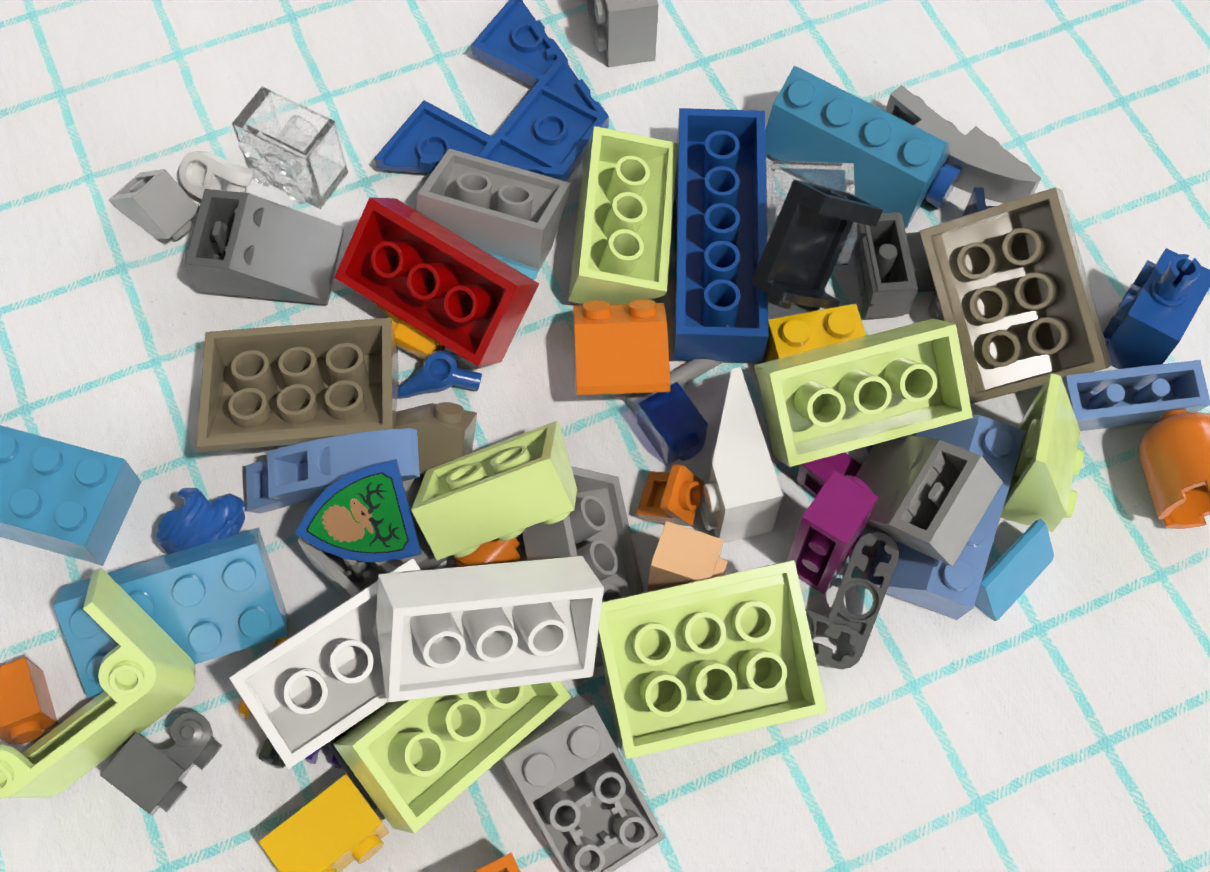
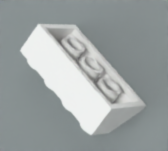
[376,556,604,702]
[229,558,421,769]

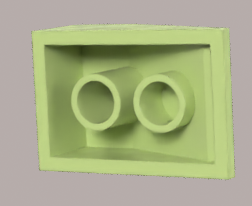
[1000,373,1084,532]

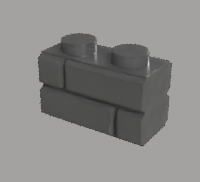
[850,212,918,319]

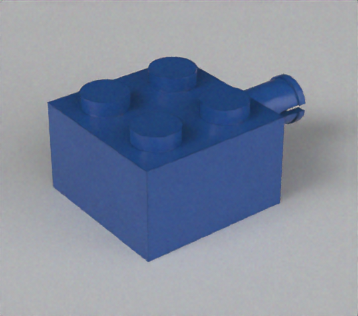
[1103,248,1210,369]

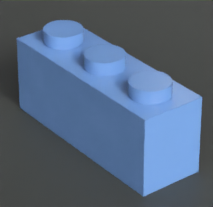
[1062,360,1210,431]

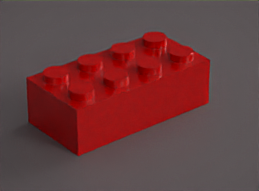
[334,197,539,367]

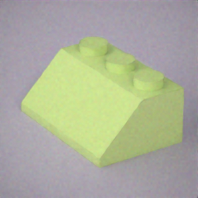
[411,421,577,560]

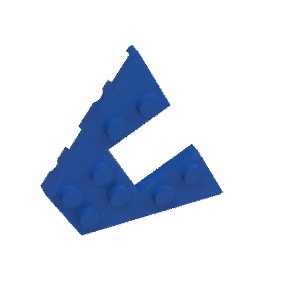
[375,0,609,181]

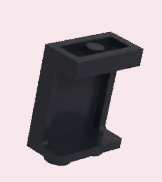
[751,179,883,312]

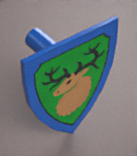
[295,459,422,562]

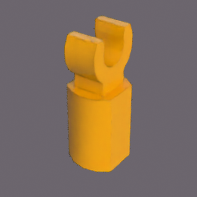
[376,305,445,361]

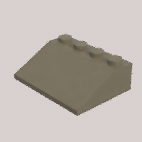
[919,187,1112,404]
[196,318,399,452]

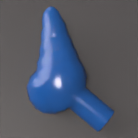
[398,351,482,399]

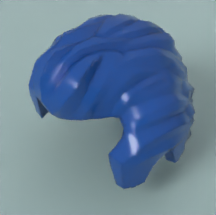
[157,488,246,554]

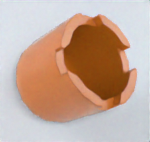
[1138,409,1210,529]

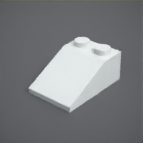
[700,367,783,543]

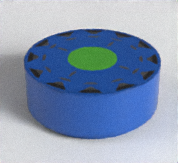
[925,163,961,209]

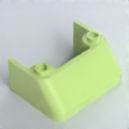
[0,567,196,798]

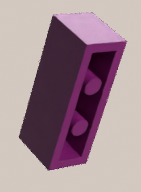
[787,470,879,595]

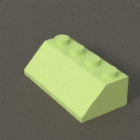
[568,126,678,305]

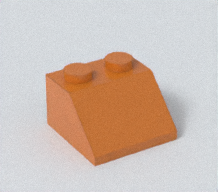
[573,299,670,395]

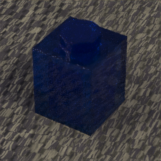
[637,382,708,466]

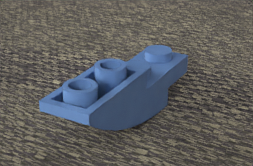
[246,428,420,514]

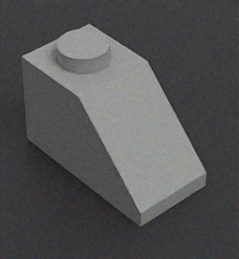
[109,169,199,240]

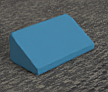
[975,519,1054,621]

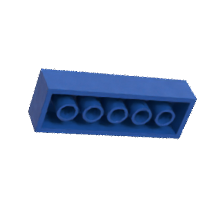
[673,108,769,363]

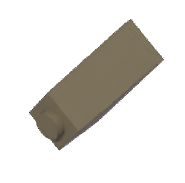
[394,402,477,474]

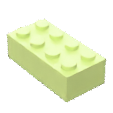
[754,318,973,467]
[333,681,571,834]

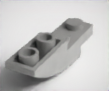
[885,85,1041,204]

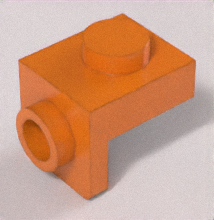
[636,464,705,527]

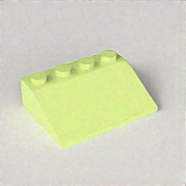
[598,560,828,759]

